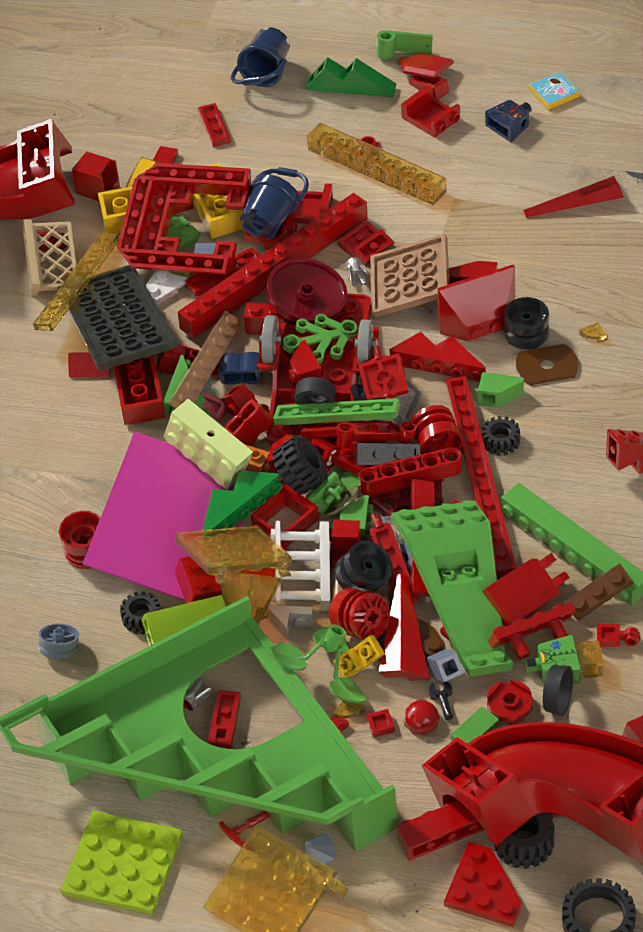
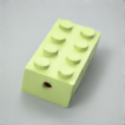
[164,399,253,490]

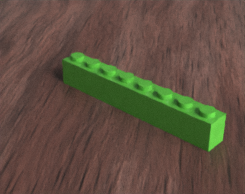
[501,483,643,606]

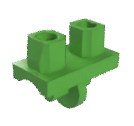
[306,472,347,515]

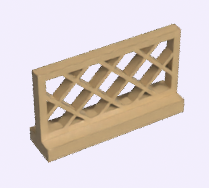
[23,219,78,296]

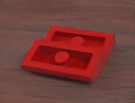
[337,220,395,264]

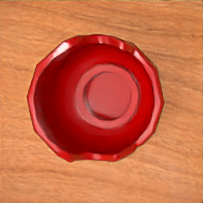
[403,700,440,735]

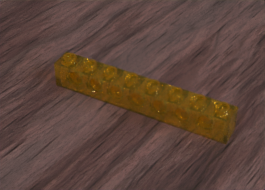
[307,123,447,206]

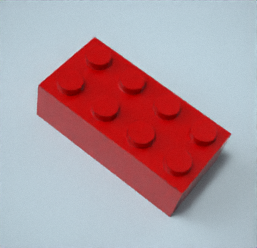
[113,355,165,426]

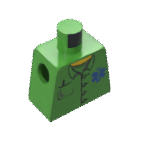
[525,635,581,684]

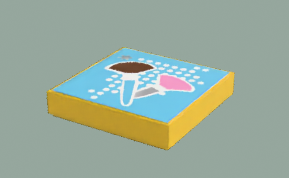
[528,71,580,110]

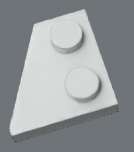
[146,270,189,305]

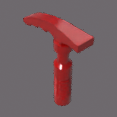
[219,811,270,851]

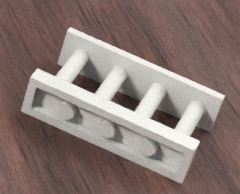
[271,521,330,611]

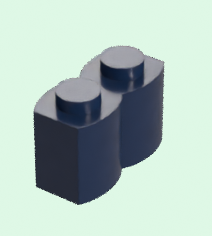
[218,352,263,385]

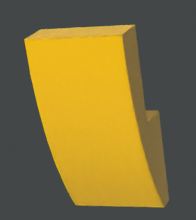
[333,635,385,678]

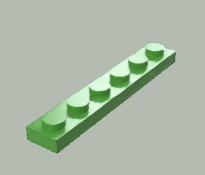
[273,398,400,425]

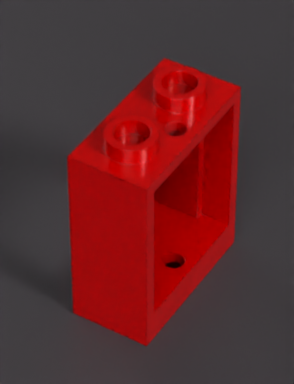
[250,485,319,546]

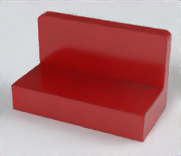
[68,352,110,378]

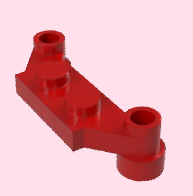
[336,421,417,448]

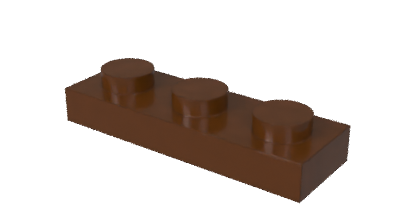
[564,563,634,621]

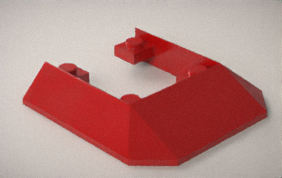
[117,163,251,275]

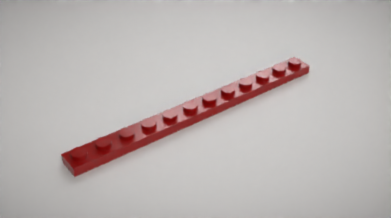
[445,376,517,577]

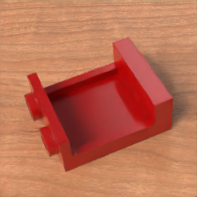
[401,85,460,138]
[292,183,333,224]

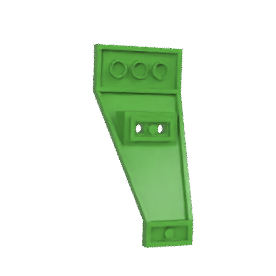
[391,500,513,677]

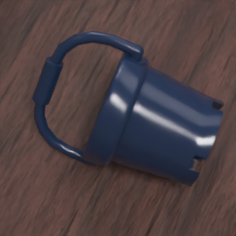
[230,27,290,87]
[240,167,309,240]

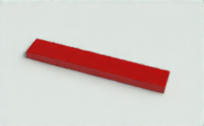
[411,479,434,598]

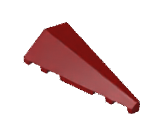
[379,574,431,681]

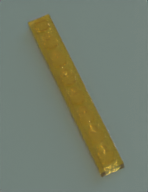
[33,232,119,331]

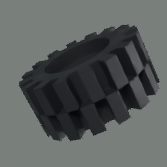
[482,416,520,456]
[120,591,161,634]

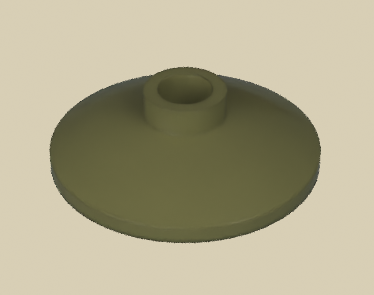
[323,486,359,516]

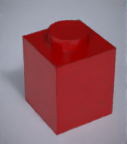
[329,520,361,551]

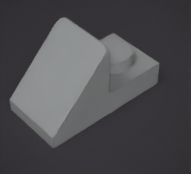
[268,604,314,640]

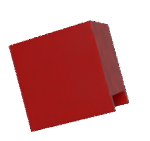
[72,151,120,201]

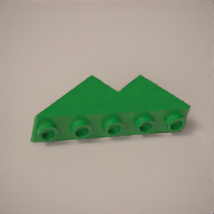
[305,57,397,97]
[201,470,282,549]

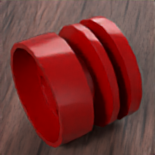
[411,405,463,454]
[58,510,100,569]
[329,588,390,640]

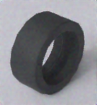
[294,377,336,404]

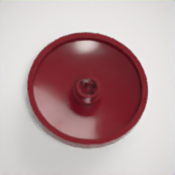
[266,258,348,325]

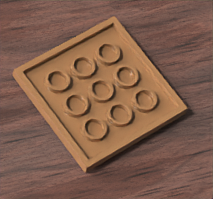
[371,233,450,318]

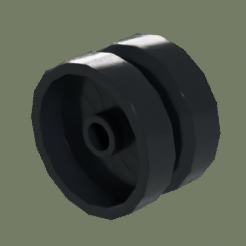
[504,297,549,349]
[335,541,393,593]

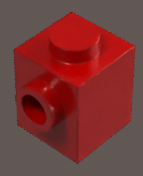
[221,384,259,417]

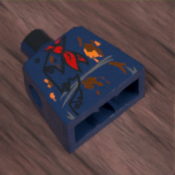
[485,100,532,143]

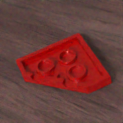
[444,842,522,928]

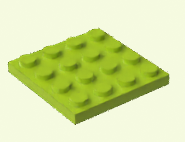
[60,810,183,915]

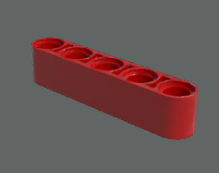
[359,448,462,496]

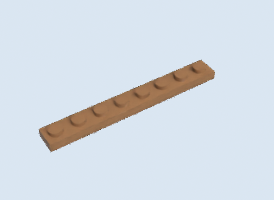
[169,310,241,408]

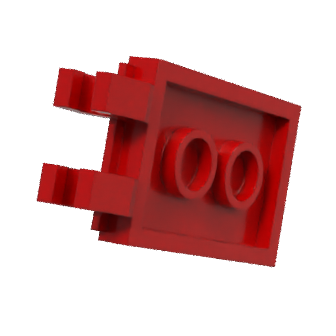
[482,553,570,626]

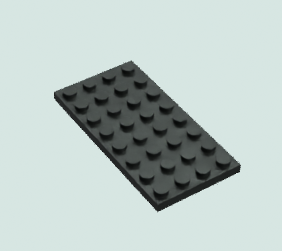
[57,265,178,371]

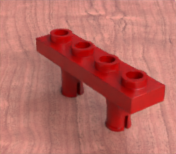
[488,603,576,660]

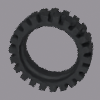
[562,878,636,932]

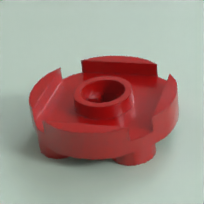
[487,680,533,725]

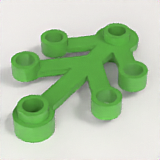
[282,314,358,364]

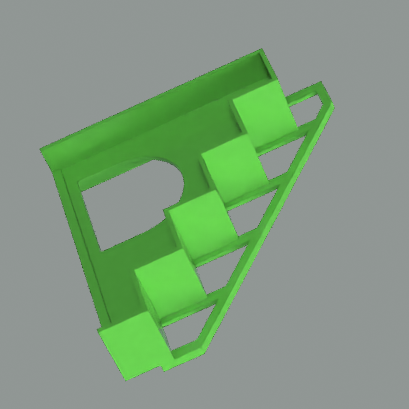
[0,596,398,852]

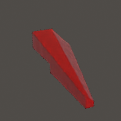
[523,176,624,218]

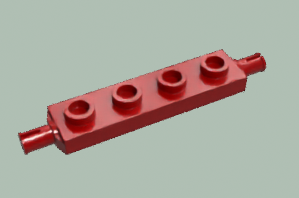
[370,513,419,617]

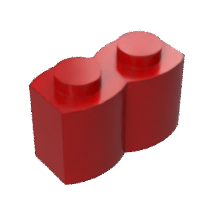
[225,399,273,446]

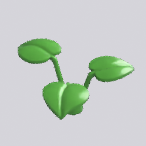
[269,625,366,703]

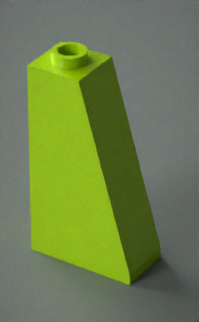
[142,595,229,646]

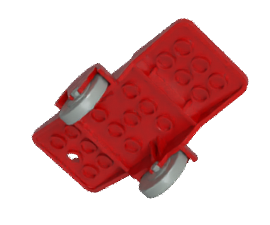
[257,293,380,448]

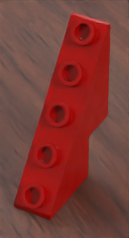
[389,331,486,381]
[606,429,643,474]

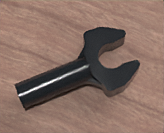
[429,681,453,720]

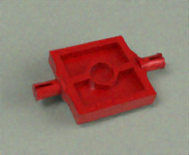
[358,345,409,400]

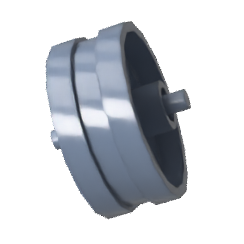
[38,623,79,659]

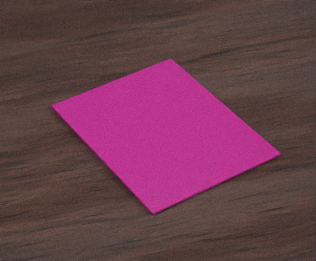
[83,431,244,601]

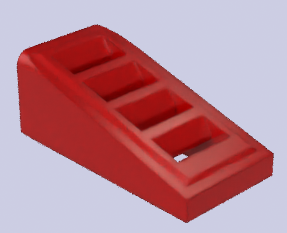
[409,76,450,100]

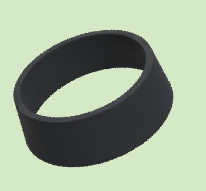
[543,665,573,717]

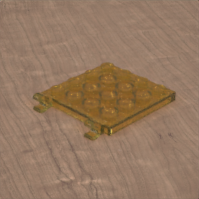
[175,526,292,583]
[203,825,348,932]

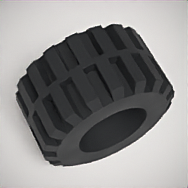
[273,435,328,494]
[494,812,555,869]

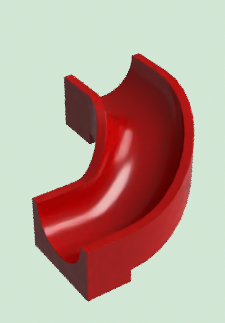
[0,119,75,220]
[421,722,643,865]

